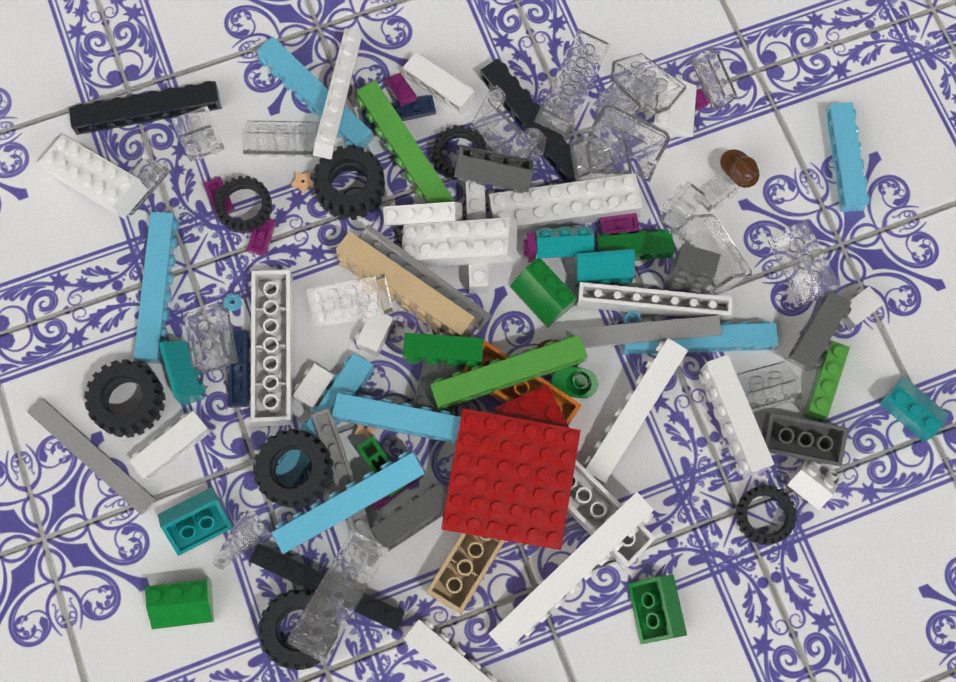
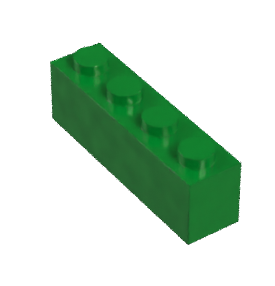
[595,229,675,261]
[403,333,483,368]

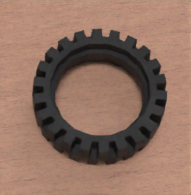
[433,125,487,181]
[214,176,272,233]
[735,485,797,545]

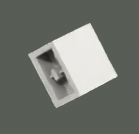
[787,459,841,510]

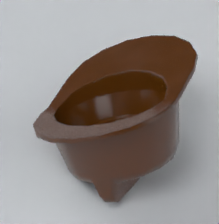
[720,149,760,188]

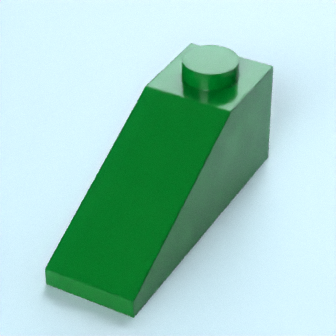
[357,436,407,497]

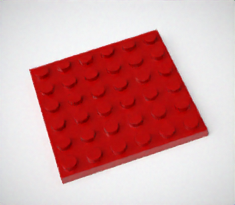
[441,409,581,550]

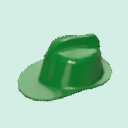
[551,367,598,399]

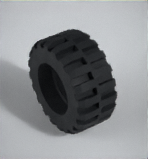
[313,145,385,220]
[84,359,166,438]
[253,429,334,508]
[258,589,339,670]

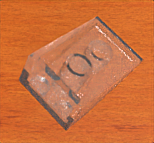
[213,510,272,569]

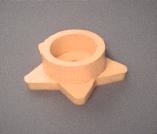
[291,171,314,194]
[354,424,378,440]

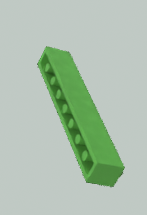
[355,80,455,204]
[430,335,588,411]

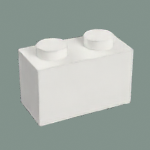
[842,286,884,330]
[355,309,394,356]
[293,363,334,410]

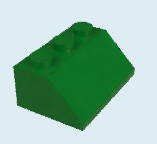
[510,258,577,328]
[628,574,687,644]
[145,579,214,629]

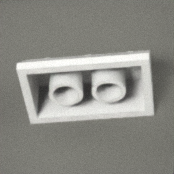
[654,77,697,137]

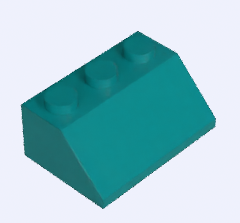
[535,226,594,259]
[574,249,635,287]
[159,341,206,406]
[879,376,948,442]
[157,487,233,556]

